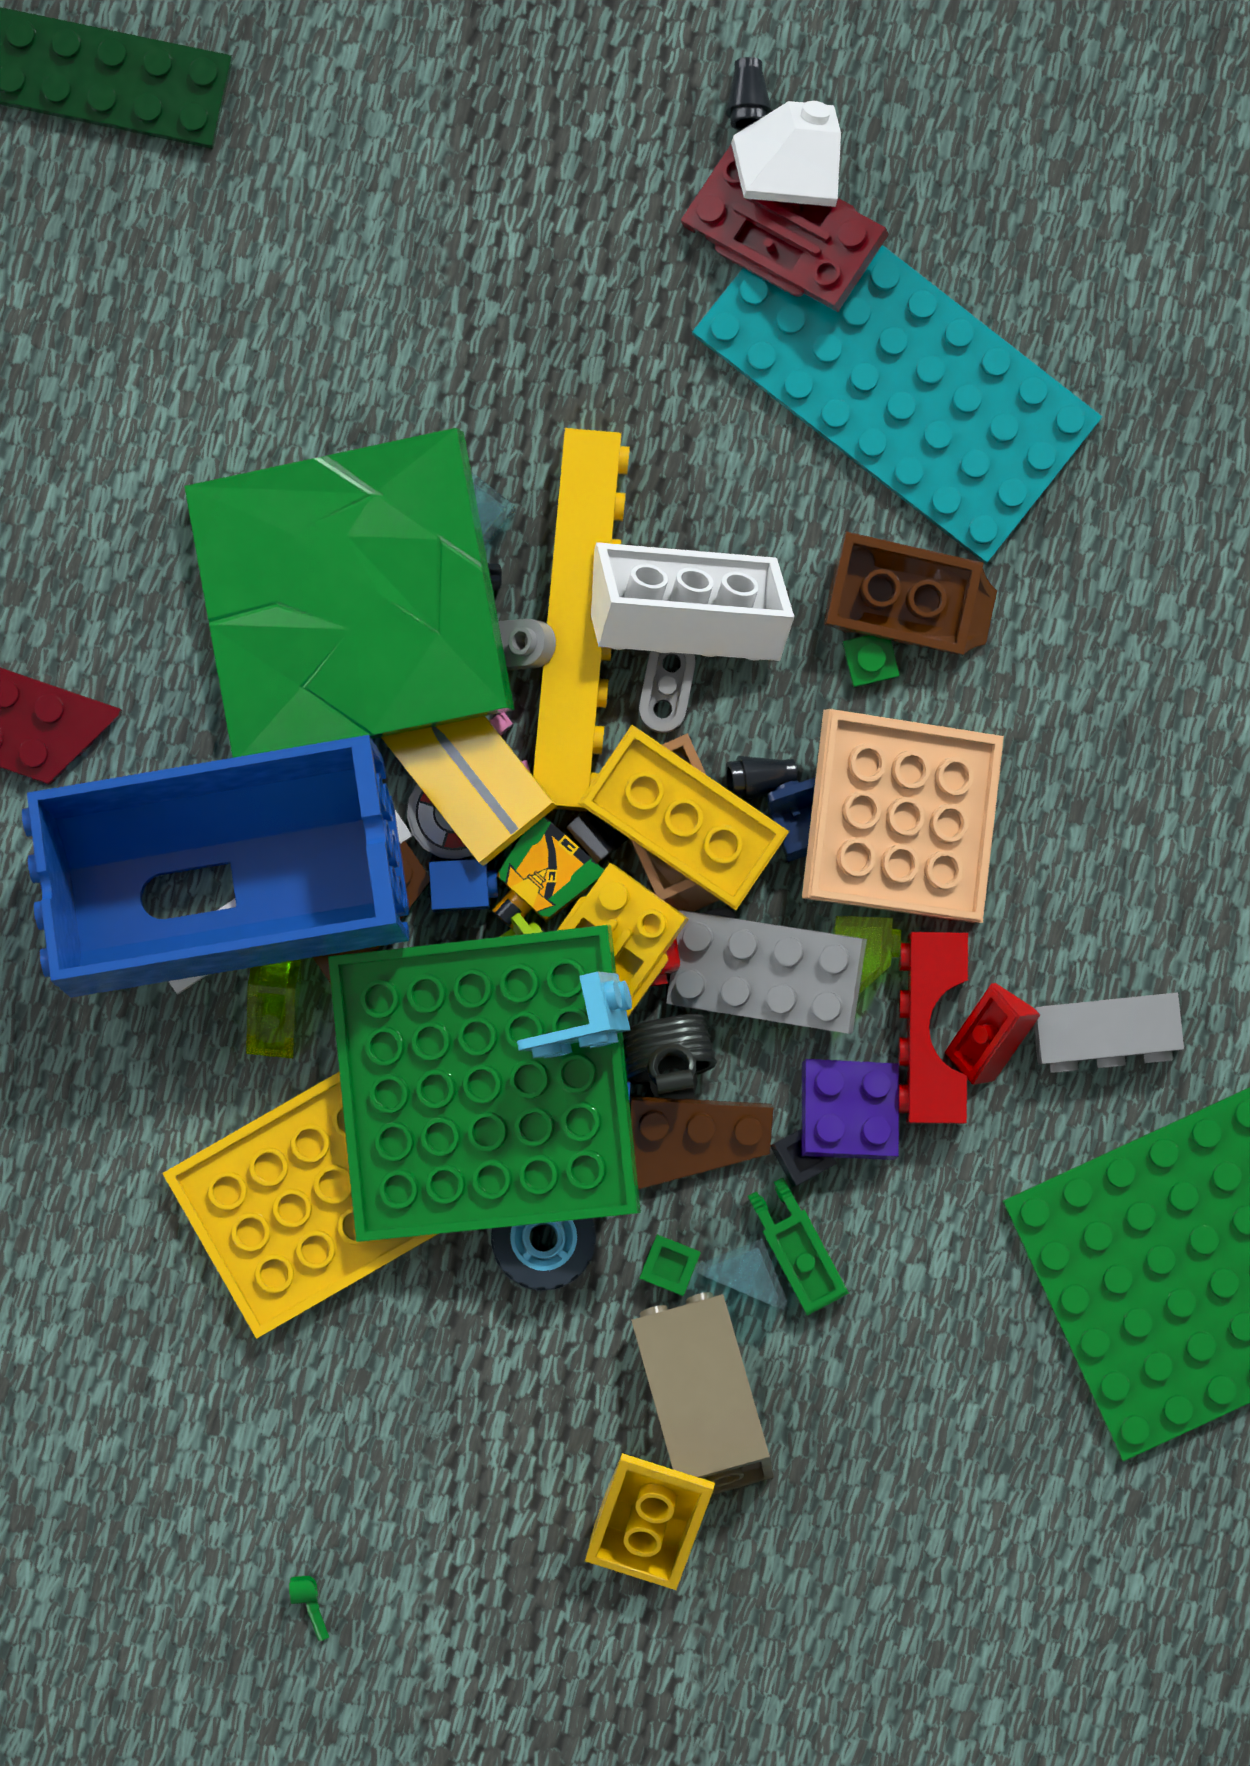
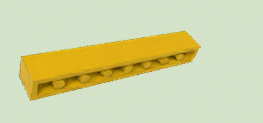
[533,428,630,811]

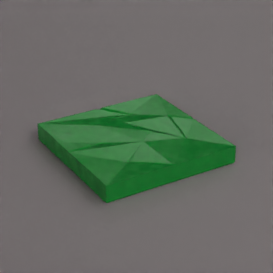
[184,428,514,758]

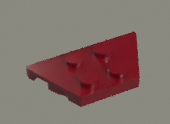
[0,667,123,785]

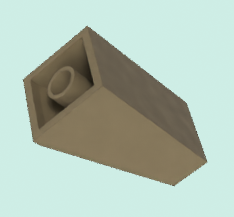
[631,1292,774,1495]

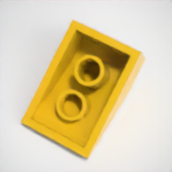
[585,1453,715,1590]

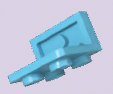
[517,971,632,1059]

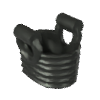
[622,1014,718,1100]

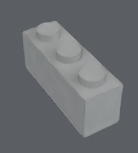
[1034,992,1184,1073]

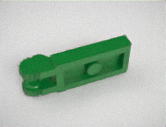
[748,1177,849,1316]

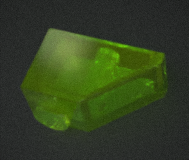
[833,916,901,994]
[246,959,302,1059]

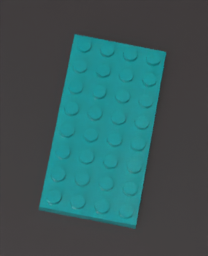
[692,245,1103,565]

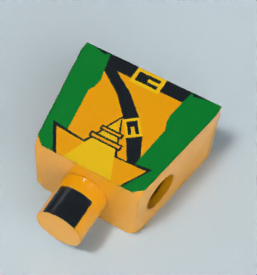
[492,816,604,929]

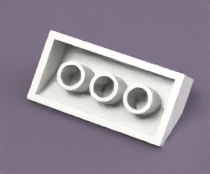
[591,542,794,661]

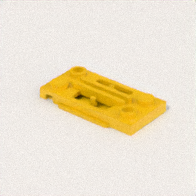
[557,863,689,1018]

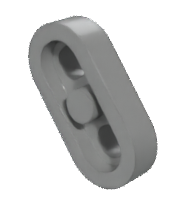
[498,619,556,671]
[639,651,695,733]

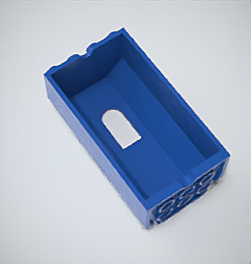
[22,735,409,998]

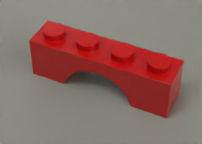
[898,932,968,1124]

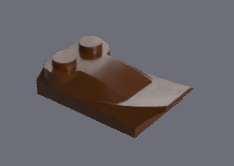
[824,531,997,656]

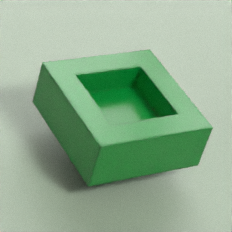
[842,635,900,688]
[639,1234,701,1296]

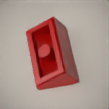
[945,983,1040,1085]

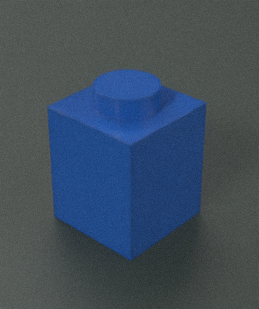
[429,859,498,912]

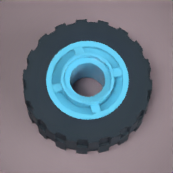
[491,1218,596,1291]

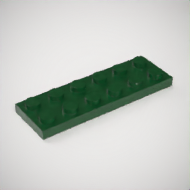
[0,7,233,149]

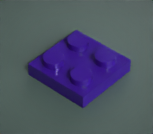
[802,1059,899,1160]

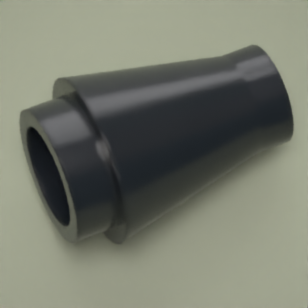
[726,57,772,130]
[725,756,797,802]

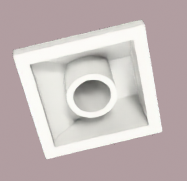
[731,101,841,207]

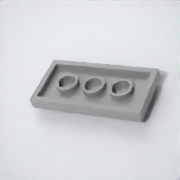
[666,910,867,1034]

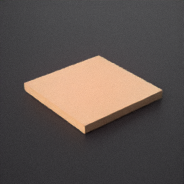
[802,709,1004,923]

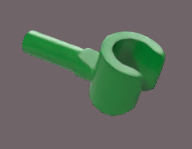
[289,1576,329,1641]

